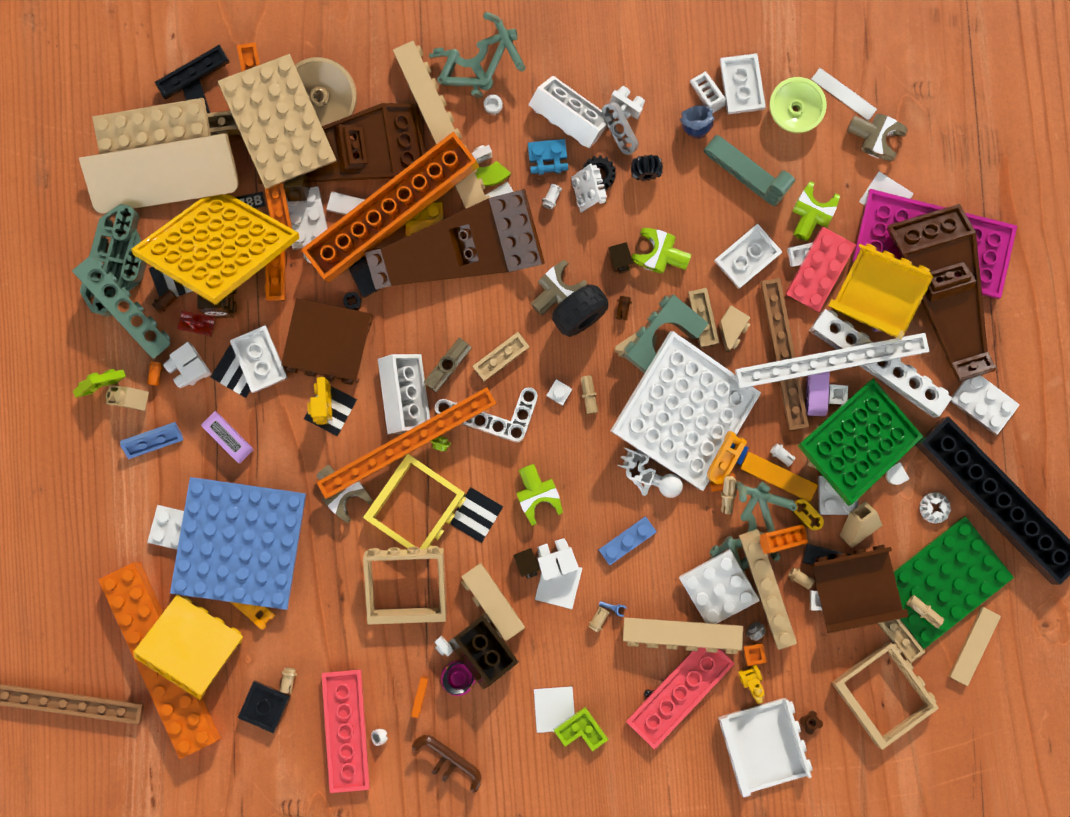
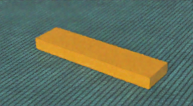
[740,452,818,502]

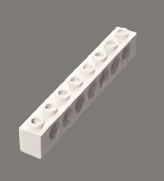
[809,309,952,418]

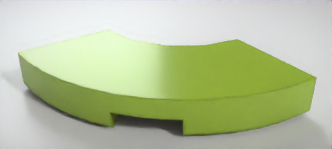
[475,161,511,186]

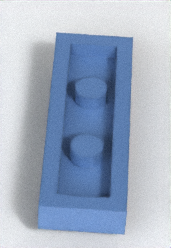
[120,422,183,459]
[598,516,657,566]

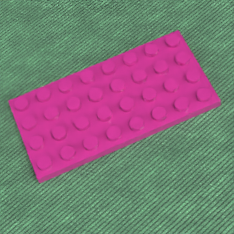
[852,189,1017,299]

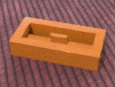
[411,676,430,718]

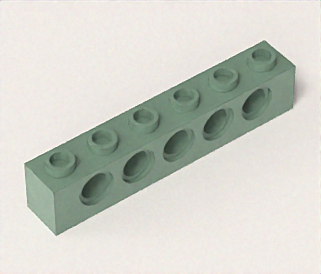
[72,256,171,359]

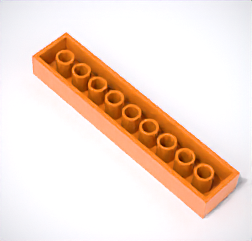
[301,131,479,283]
[98,562,221,760]

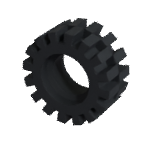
[583,155,616,191]

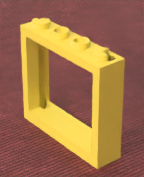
[363,454,466,549]

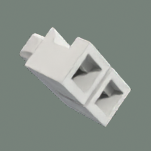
[163,342,212,388]
[538,538,579,581]

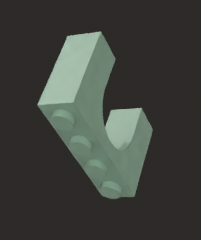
[623,294,709,374]

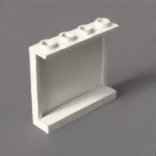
[718,698,813,797]

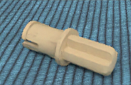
[581,375,598,414]
[721,476,736,514]
[906,595,944,628]

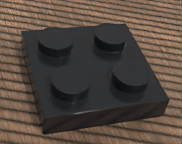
[237,680,290,733]

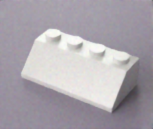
[529,76,608,148]
[378,354,430,434]

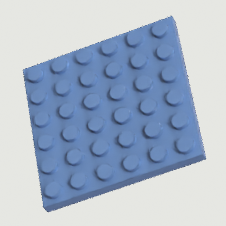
[170,477,306,610]

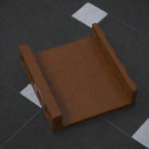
[281,298,373,385]
[811,545,908,633]

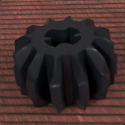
[631,154,663,181]

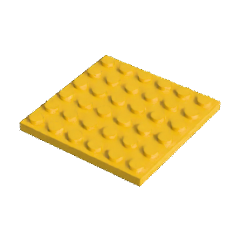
[131,193,300,305]

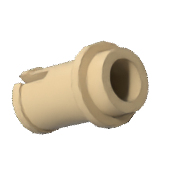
[788,567,814,590]
[588,606,610,633]
[279,667,297,693]

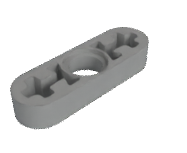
[602,102,639,155]

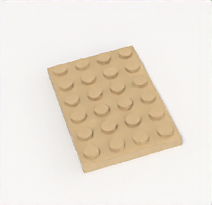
[218,54,336,189]

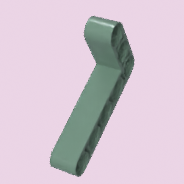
[704,135,795,206]

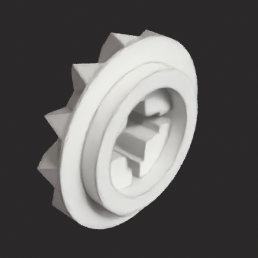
[920,493,952,523]

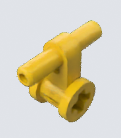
[738,665,764,704]

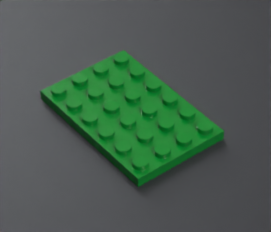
[797,378,923,506]
[893,516,1014,649]

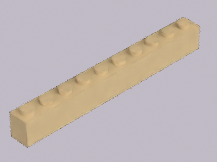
[393,41,490,209]

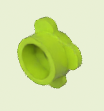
[431,436,451,451]

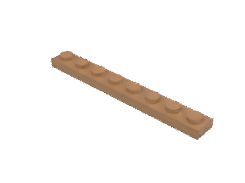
[760,278,809,431]
[0,684,144,724]

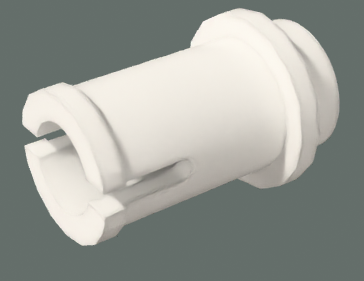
[542,184,562,210]
[770,443,796,467]

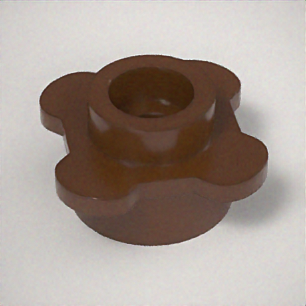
[799,711,823,734]

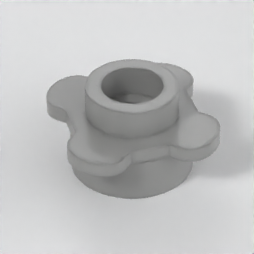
[746,621,766,641]

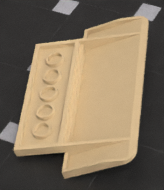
[79,98,239,213]

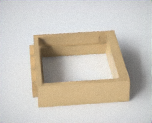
[363,546,447,624]
[831,642,939,750]

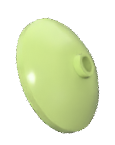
[769,77,827,133]

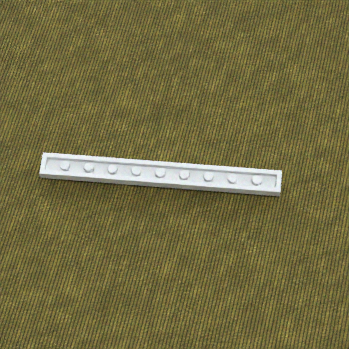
[735,333,930,389]

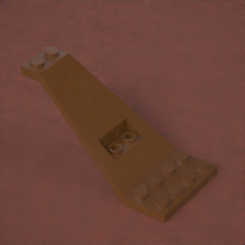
[257,103,425,184]
[365,189,545,290]
[887,204,996,382]

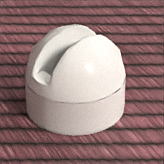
[371,729,388,746]

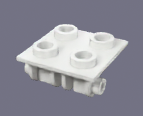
[571,164,607,213]

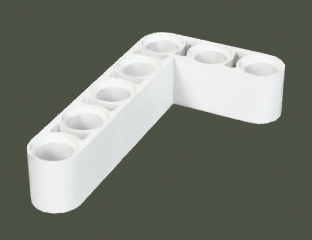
[435,387,538,442]

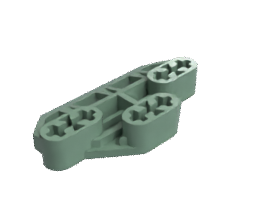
[80,204,147,317]

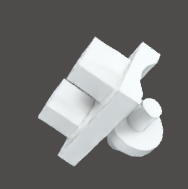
[610,86,645,120]

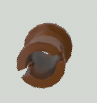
[152,289,178,313]
[615,296,632,321]

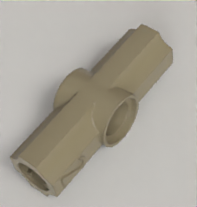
[423,338,472,393]

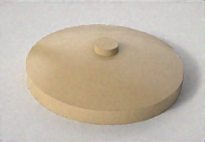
[295,57,357,126]

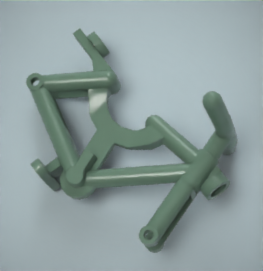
[429,12,526,98]
[709,481,797,571]

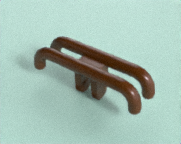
[412,735,481,793]

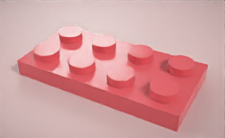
[785,227,856,312]

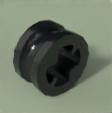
[343,292,361,310]

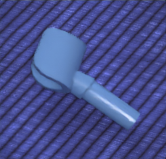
[599,601,627,617]

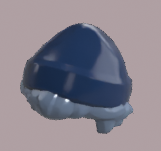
[680,105,715,139]

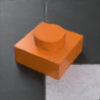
[743,643,767,666]

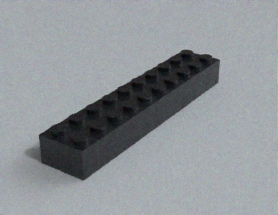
[915,416,1070,585]

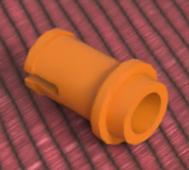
[146,361,163,386]

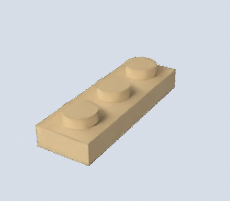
[688,288,719,348]
[472,332,530,382]

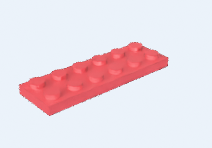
[626,648,735,750]
[322,669,370,793]

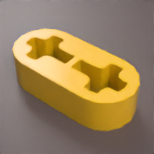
[792,499,824,531]

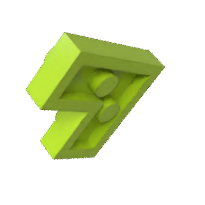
[73,369,126,398]
[554,707,608,751]

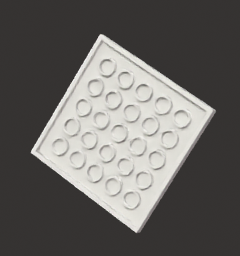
[610,331,761,491]

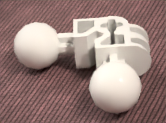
[617,448,683,498]

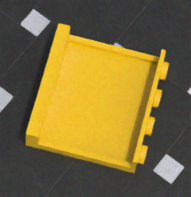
[828,243,933,340]
[134,595,243,700]

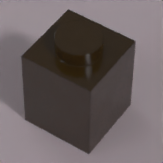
[284,173,310,202]
[607,242,633,274]
[513,548,540,579]

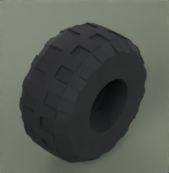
[552,284,609,337]

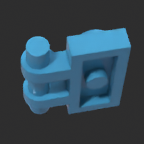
[528,139,568,175]

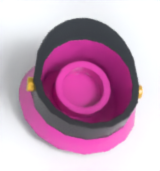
[441,660,475,696]

